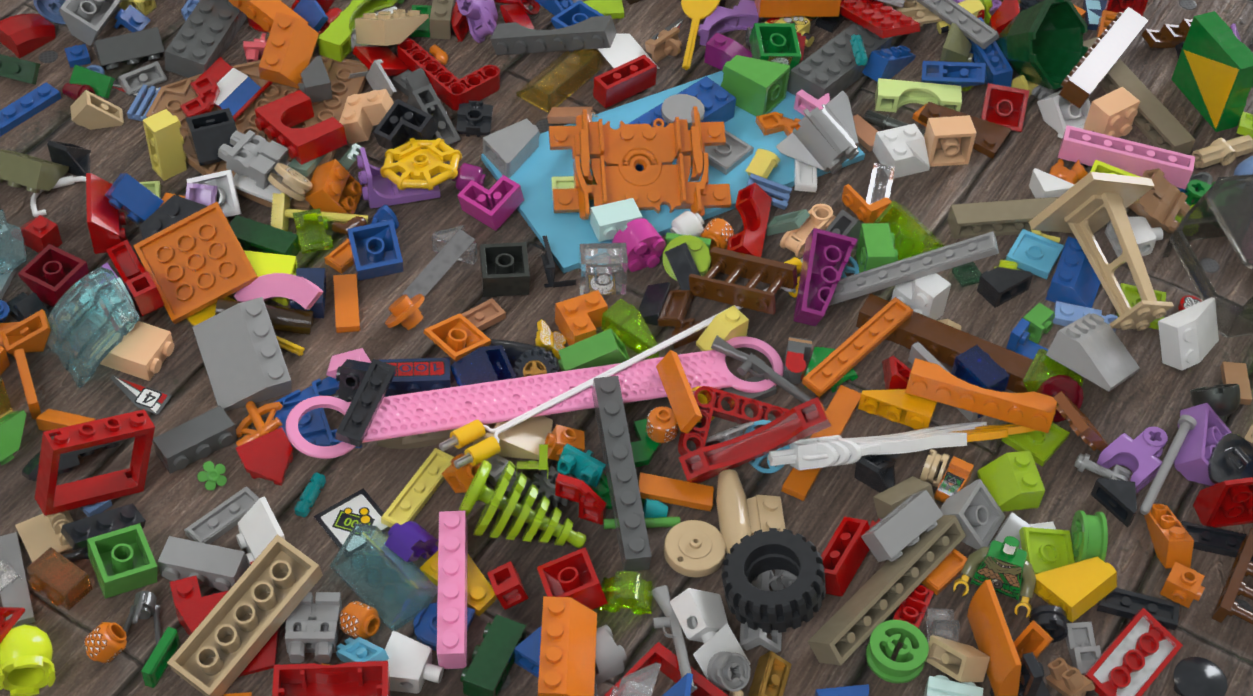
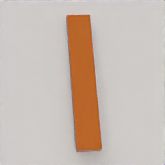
[802,297,913,397]
[781,385,861,501]

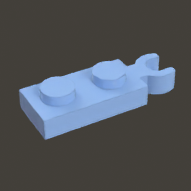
[1053,301,1118,332]

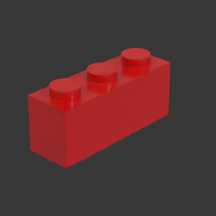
[593,55,657,109]
[821,516,870,597]

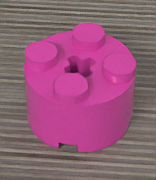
[612,218,666,272]

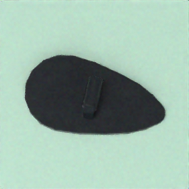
[1208,433,1253,484]

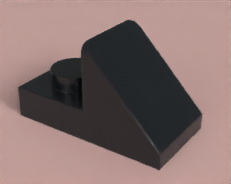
[7,292,55,326]

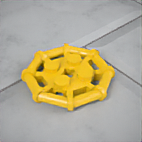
[380,138,462,191]

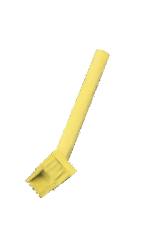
[271,193,368,231]

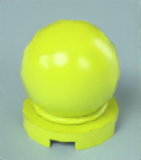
[0,624,56,696]

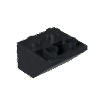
[186,108,237,166]

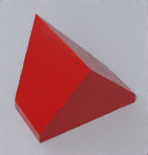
[882,356,911,390]

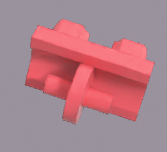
[243,33,268,63]

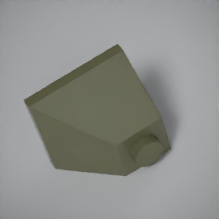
[940,23,974,62]

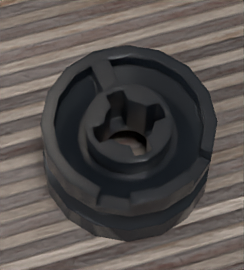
[1029,605,1068,643]

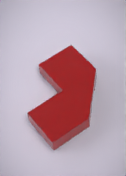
[180,74,220,118]
[555,473,606,525]

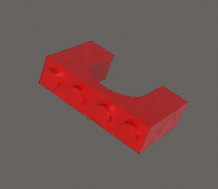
[254,90,347,165]

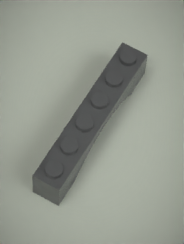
[490,15,617,55]

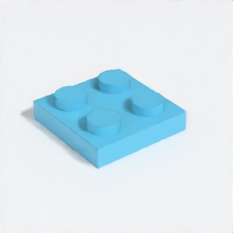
[1006,229,1064,280]

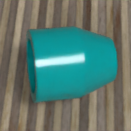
[643,498,668,518]

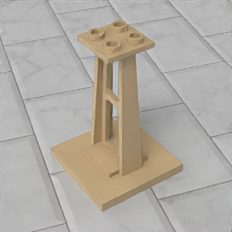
[1029,172,1174,331]

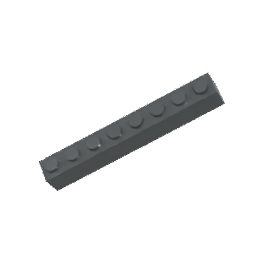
[592,376,652,572]

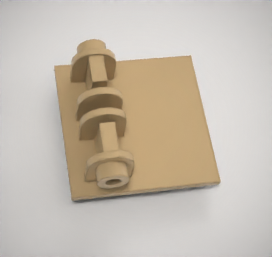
[15,510,74,564]

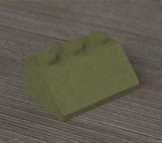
[0,149,69,193]

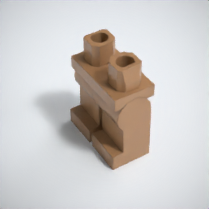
[1129,168,1190,233]

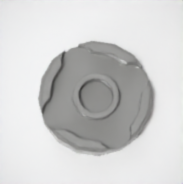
[661,94,705,129]

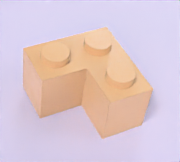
[339,89,394,144]

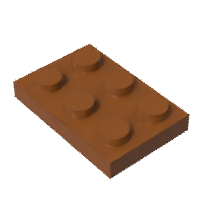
[1053,391,1109,452]

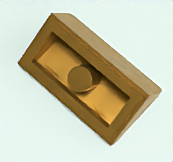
[748,651,792,696]

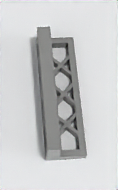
[740,569,784,654]

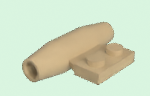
[716,469,786,554]

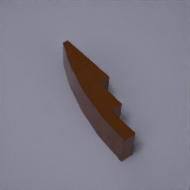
[1141,19,1192,48]

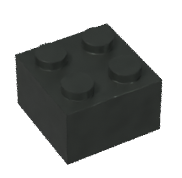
[480,242,530,297]

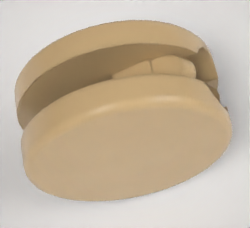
[268,163,313,201]

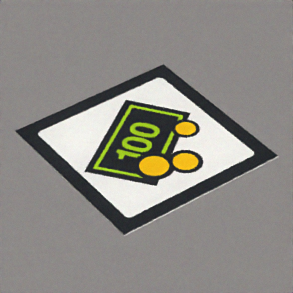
[313,488,390,556]

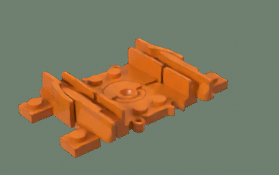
[549,106,731,220]

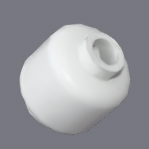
[670,211,704,237]

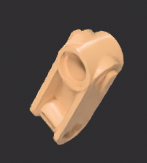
[780,203,836,258]

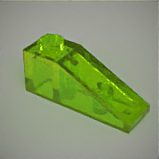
[601,299,659,359]

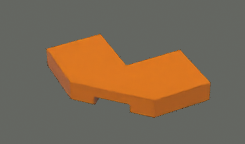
[756,112,801,136]

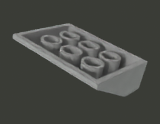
[192,297,292,411]
[1046,313,1140,392]

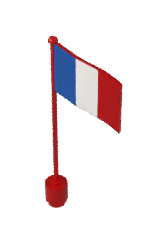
[195,8,342,123]

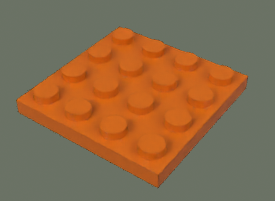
[133,202,258,324]

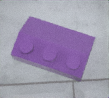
[1174,403,1231,486]

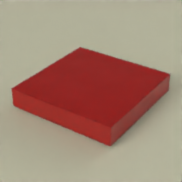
[352,46,410,76]

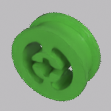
[1070,510,1108,563]
[866,620,929,683]

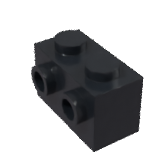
[335,359,371,414]

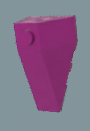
[704,32,752,71]

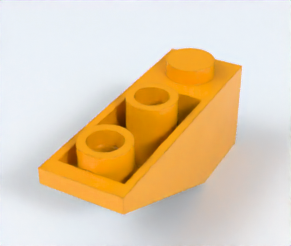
[858,389,938,430]

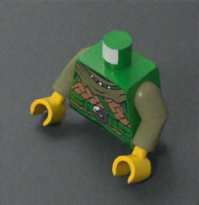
[953,536,1036,618]

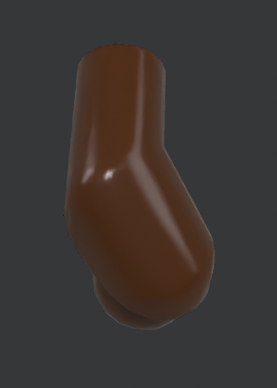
[332,216,367,235]

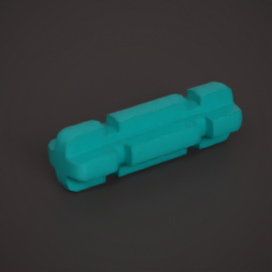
[850,34,868,66]
[294,472,326,518]

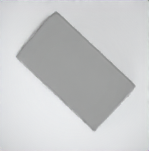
[118,61,167,96]

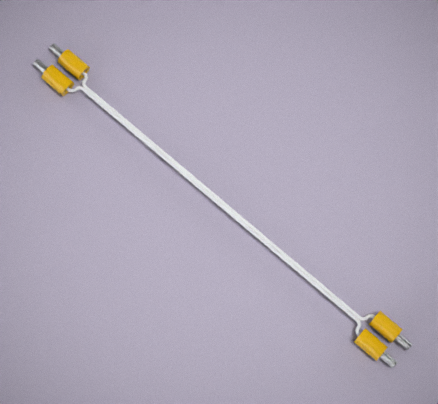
[439,257,803,469]

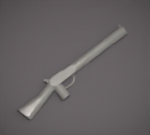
[651,585,697,693]

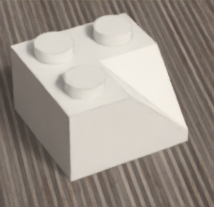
[873,123,930,179]
[891,273,951,320]

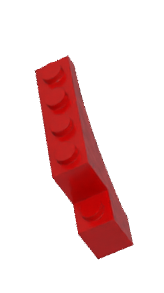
[106,240,165,316]

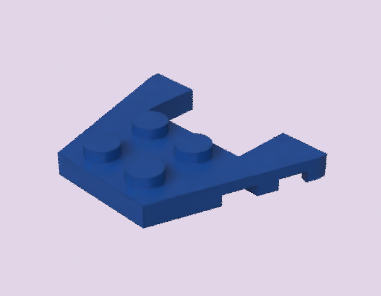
[273,376,362,448]

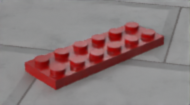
[839,0,920,38]

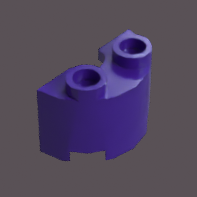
[384,521,438,562]

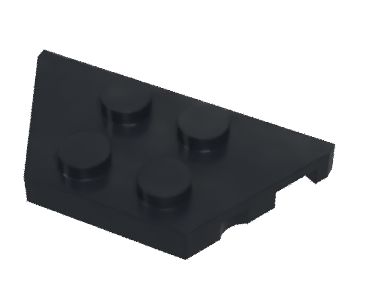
[139,195,207,240]

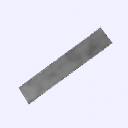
[402,229,475,298]

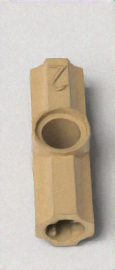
[1191,135,1253,169]

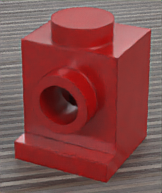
[487,561,529,610]

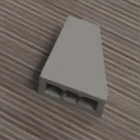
[483,118,540,178]

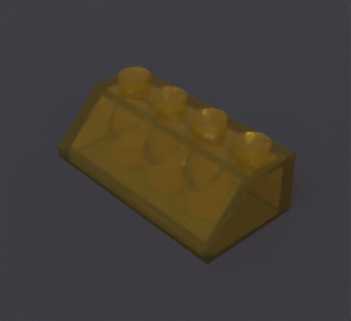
[516,49,601,113]

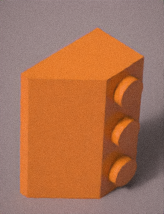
[259,12,319,89]

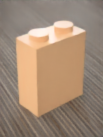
[94,320,174,381]

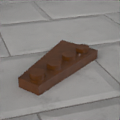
[918,102,1011,159]

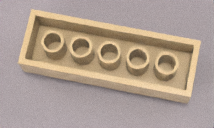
[167,534,323,696]

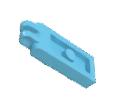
[336,637,389,663]

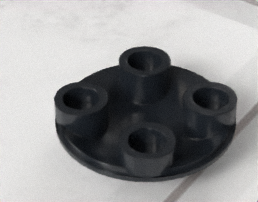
[1173,657,1228,696]

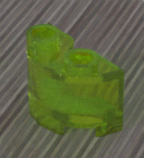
[293,208,333,254]
[599,571,653,615]

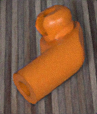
[429,44,448,65]

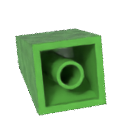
[721,55,790,116]

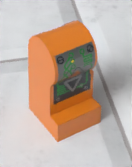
[934,456,974,503]

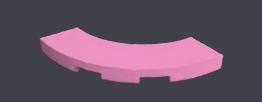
[233,273,323,310]

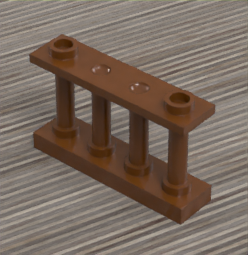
[689,247,798,315]
[1212,528,1253,624]

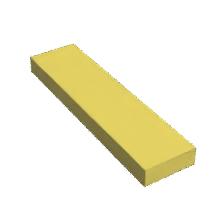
[381,448,454,528]

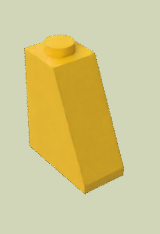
[1034,557,1117,623]

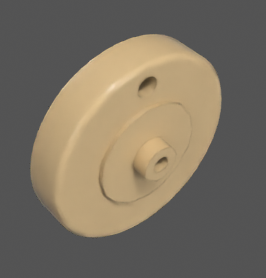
[664,520,726,577]

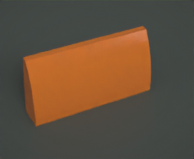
[967,579,1022,696]

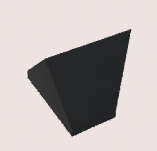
[47,140,91,177]
[854,454,896,493]

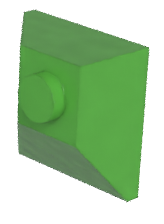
[0,410,26,465]

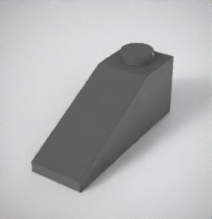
[407,84,461,146]

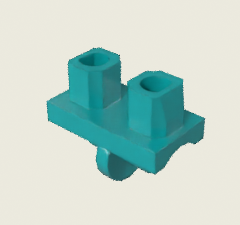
[557,443,606,487]

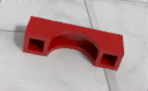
[726,182,772,257]

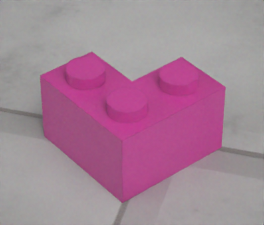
[457,175,524,231]

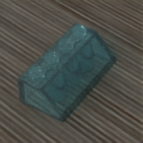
[330,524,438,631]

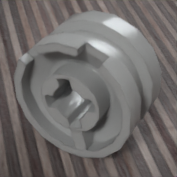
[707,652,751,691]

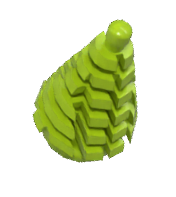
[458,459,586,549]

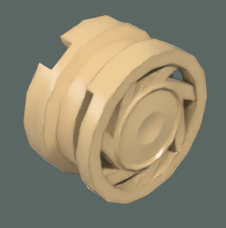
[920,449,950,488]

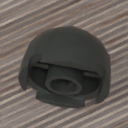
[1190,383,1241,421]

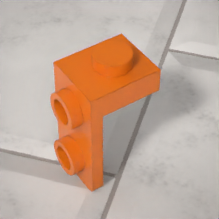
[842,184,892,223]

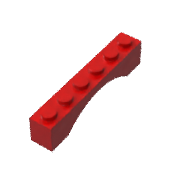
[678,397,831,484]

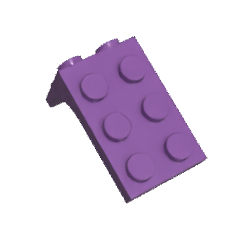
[356,147,440,209]

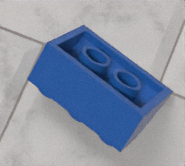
[1045,236,1101,308]

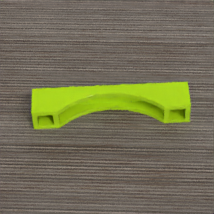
[317,0,398,62]

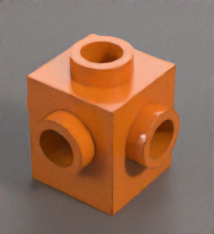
[545,424,585,461]
[441,453,482,493]
[1160,562,1205,608]

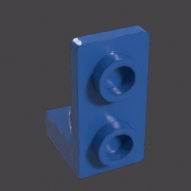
[1006,318,1055,372]

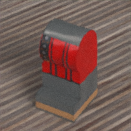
[783,337,812,384]

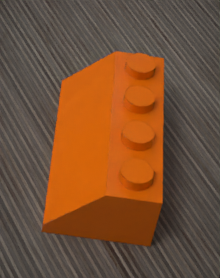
[538,596,597,696]

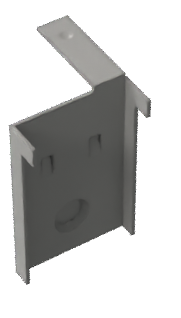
[348,59,397,97]

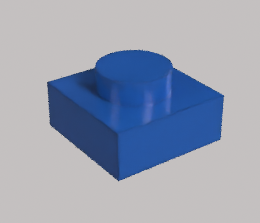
[64,44,91,68]

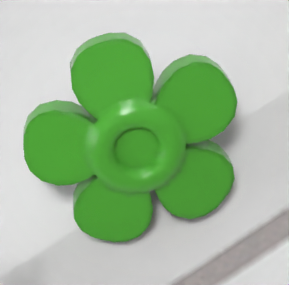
[197,461,227,491]

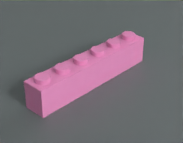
[1058,125,1195,189]
[437,511,468,669]

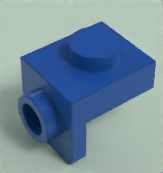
[114,5,150,32]

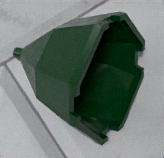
[995,0,1088,89]

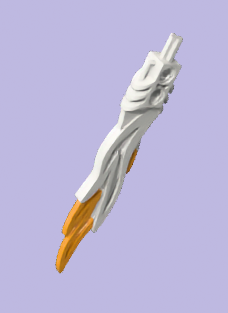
[768,422,1037,470]

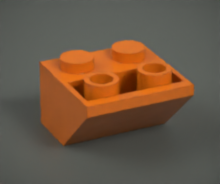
[305,159,362,214]

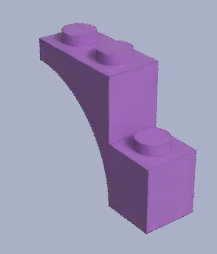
[698,0,762,46]

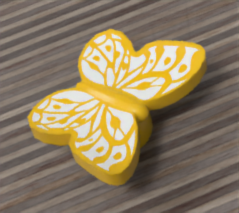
[535,319,567,360]

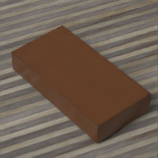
[658,290,693,327]

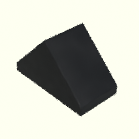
[1090,478,1137,527]

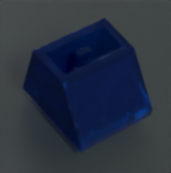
[450,345,517,386]

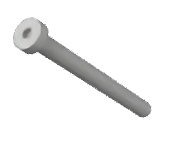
[1140,415,1197,515]

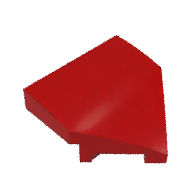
[235,427,293,486]

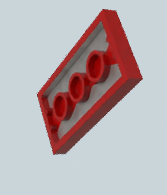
[1084,607,1183,696]

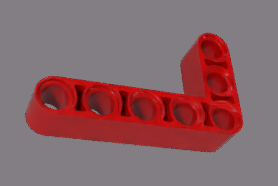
[397,38,500,111]
[678,386,789,456]

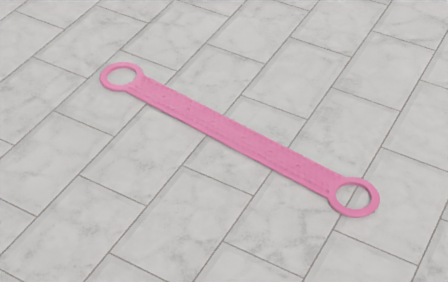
[286,336,784,459]

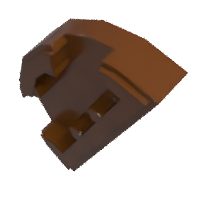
[672,318,708,349]

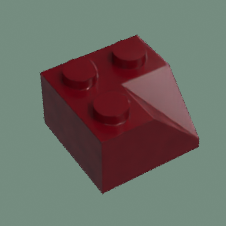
[18,244,91,311]

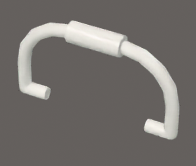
[30,175,86,217]

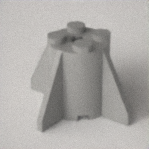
[776,91,859,174]

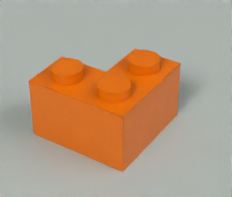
[555,290,608,346]

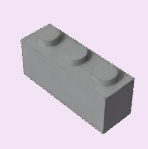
[861,490,943,562]
[158,536,248,591]

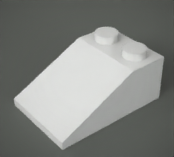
[1158,297,1219,370]

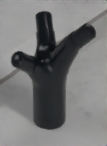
[60,546,89,565]

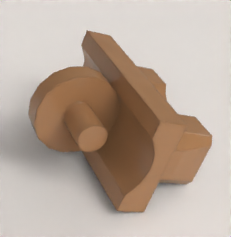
[645,27,682,63]
[1045,657,1095,696]

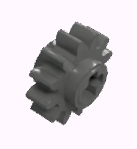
[532,466,573,508]

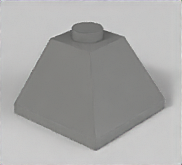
[940,479,1006,550]

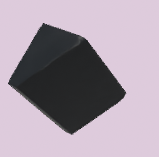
[635,282,671,326]

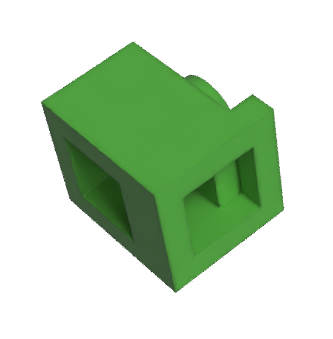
[1023,302,1055,344]

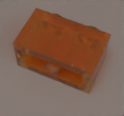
[27,547,93,611]

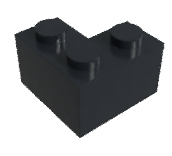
[373,99,438,149]

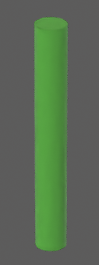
[603,517,680,529]

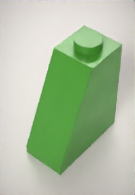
[558,328,630,371]

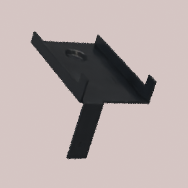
[541,235,576,288]

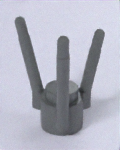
[123,591,162,646]

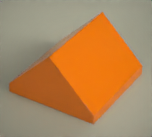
[423,313,491,369]

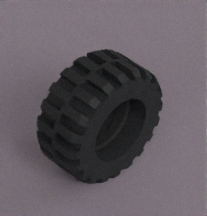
[721,528,826,633]

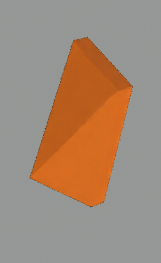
[1014,621,1054,660]

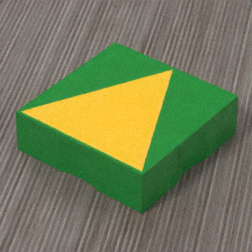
[1171,11,1253,132]

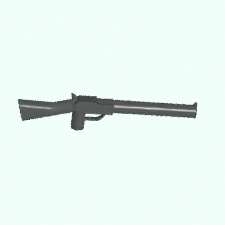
[711,335,825,407]

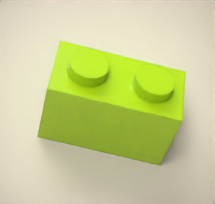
[977,450,1045,512]

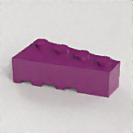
[793,228,858,327]

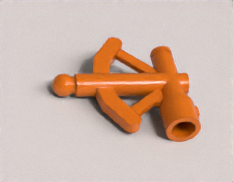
[236,401,283,446]

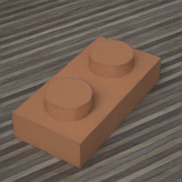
[462,298,506,331]

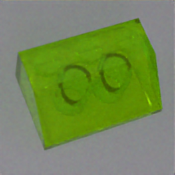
[874,200,945,261]

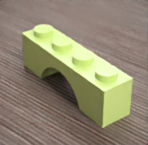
[875,78,962,112]

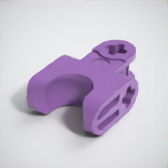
[456,0,498,43]
[1097,427,1168,494]

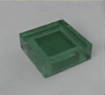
[952,262,982,287]

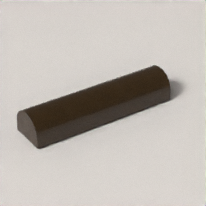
[215,299,314,335]

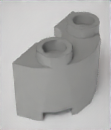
[595,625,627,686]

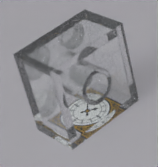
[578,243,628,295]

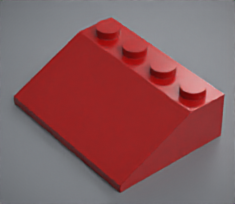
[1193,477,1253,528]

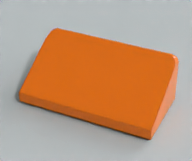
[36,409,95,431]

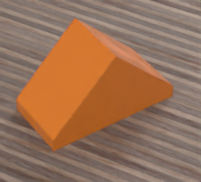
[1,309,51,354]

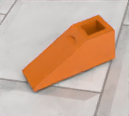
[1144,503,1194,568]

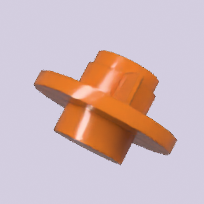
[385,294,425,330]

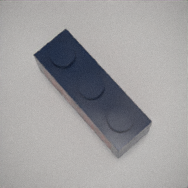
[379,358,451,397]

